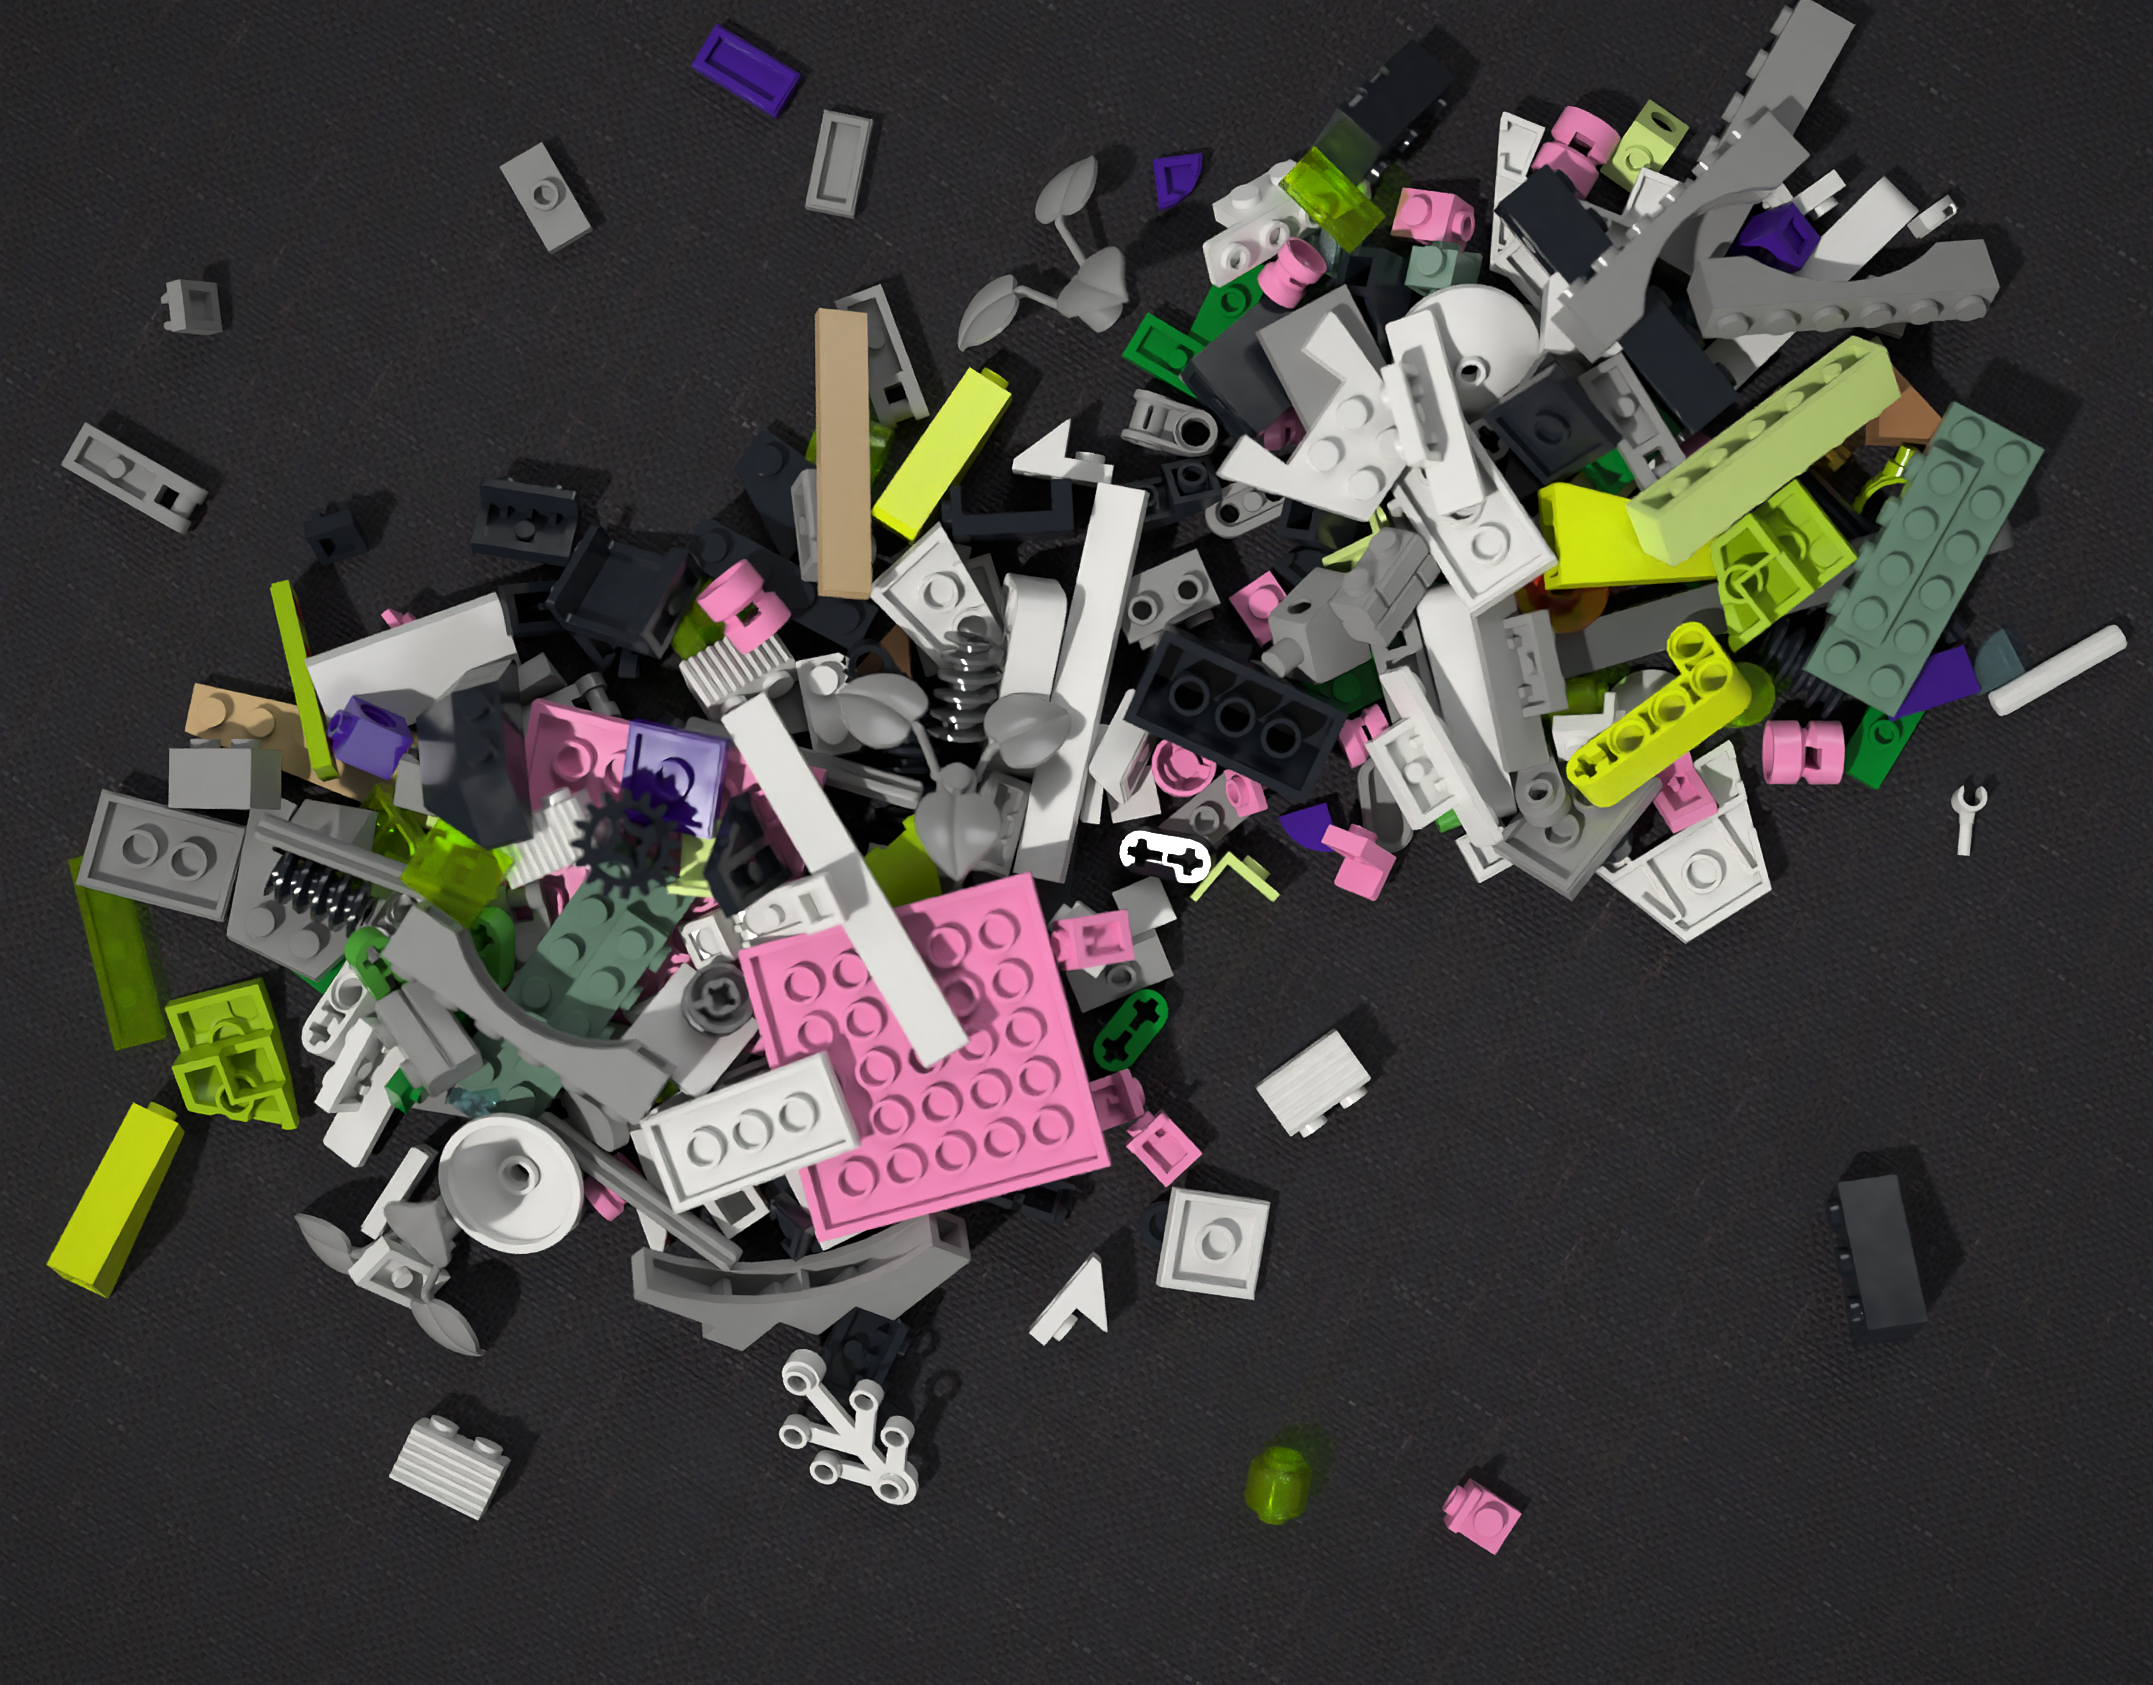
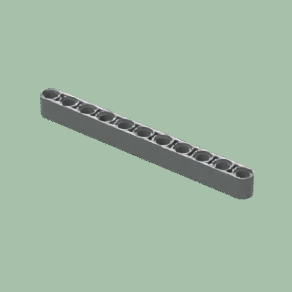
[1553,515,2016,679]

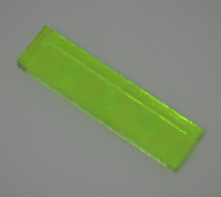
[68,856,167,1051]

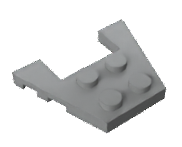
[226,797,422,983]

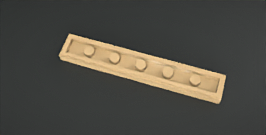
[815,308,872,600]

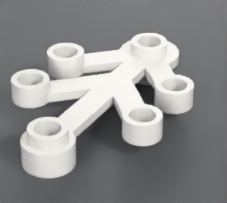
[779,1349,919,1505]

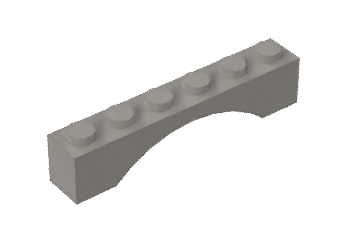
[1550,111,1810,363]
[1686,239,2000,339]
[381,899,678,1126]

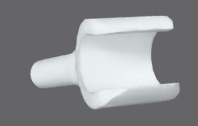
[1951,785,1988,856]

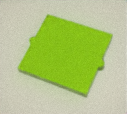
[399,818,517,929]

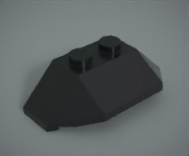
[416,659,534,851]

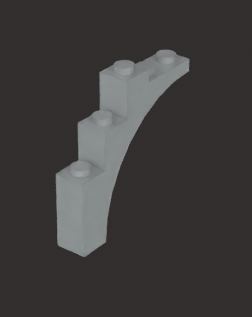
[631,1210,971,1351]

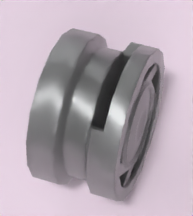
[681,962,753,1038]

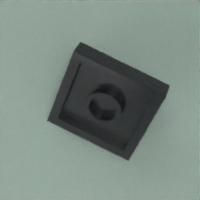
[1482,352,1623,487]

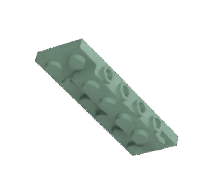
[1802,402,2044,717]
[456,834,697,1121]

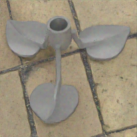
[958,155,1128,353]
[837,673,1071,881]
[294,1194,487,1356]

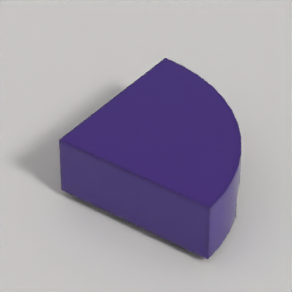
[1153,153,1202,211]
[1278,802,1334,852]

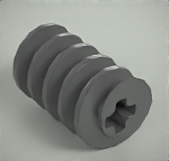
[927,631,1006,743]

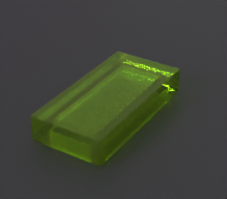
[1278,146,1386,255]

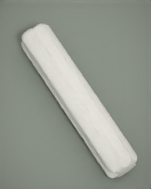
[1988,625,2127,716]

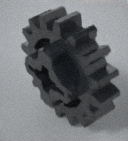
[568,789,682,900]

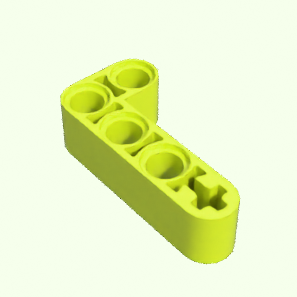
[1566,622,1752,808]

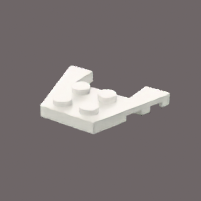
[1489,111,1684,277]
[1216,311,1407,522]
[1596,740,1772,944]

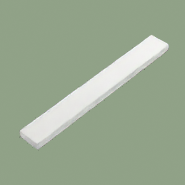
[1013,482,1150,884]
[721,692,971,1068]

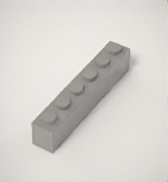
[1652,0,1855,287]

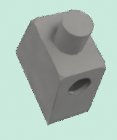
[1262,567,1372,685]

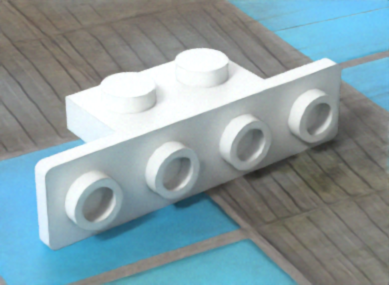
[1203,159,1372,287]
[1380,309,1486,516]
[1364,666,1504,847]
[315,1018,405,1167]

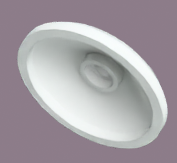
[1391,284,1540,425]
[438,1113,584,1254]

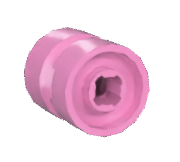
[1530,106,1620,200]
[696,559,791,655]
[1762,720,1845,784]
[1151,739,1216,797]

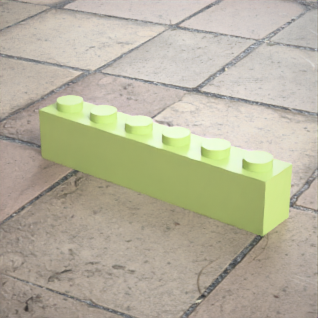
[1625,335,1901,567]

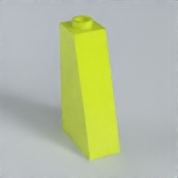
[871,367,1013,546]
[1537,483,1727,590]
[46,1102,185,1299]

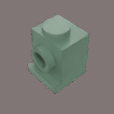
[1405,241,1483,297]

